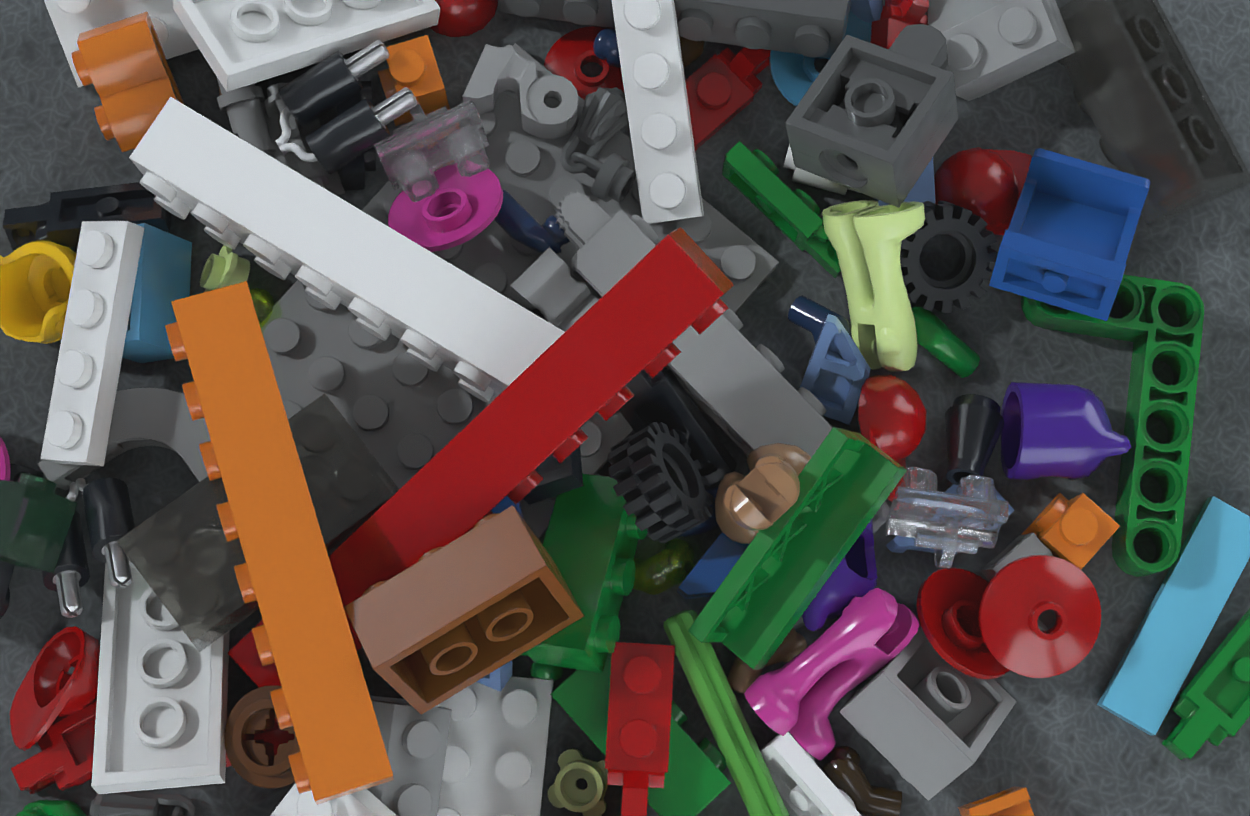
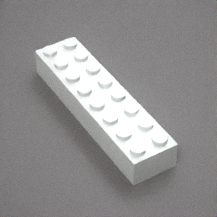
[129,97,565,403]

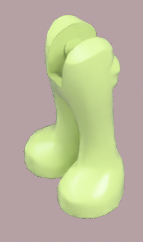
[822,200,925,372]

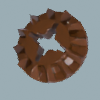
[224,685,300,789]

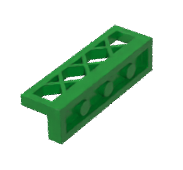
[688,427,907,670]

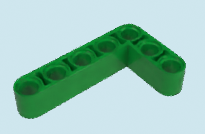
[1021,274,1204,577]

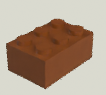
[344,505,584,715]

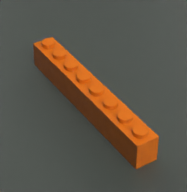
[165,281,394,805]

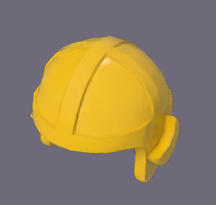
[0,240,77,344]

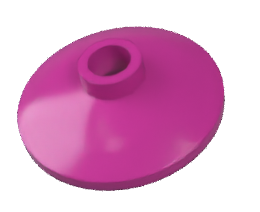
[388,163,503,252]

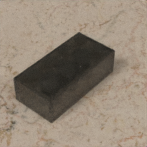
[116,393,399,652]

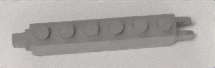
[554,191,893,534]

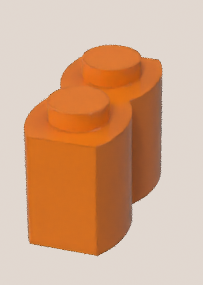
[71,12,184,152]

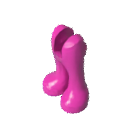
[744,588,919,761]

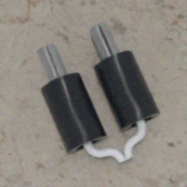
[275,40,417,175]
[34,477,139,618]

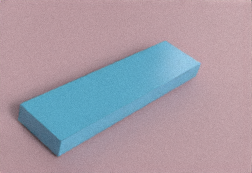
[1097,496,1250,736]

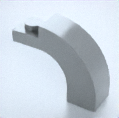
[38,388,226,500]

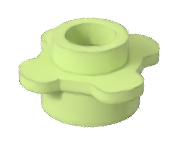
[200,245,250,292]
[548,749,608,816]

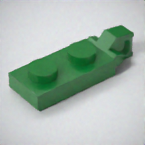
[722,141,841,278]
[1161,608,1250,760]

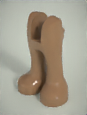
[715,443,811,544]

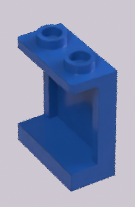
[989,148,1151,321]

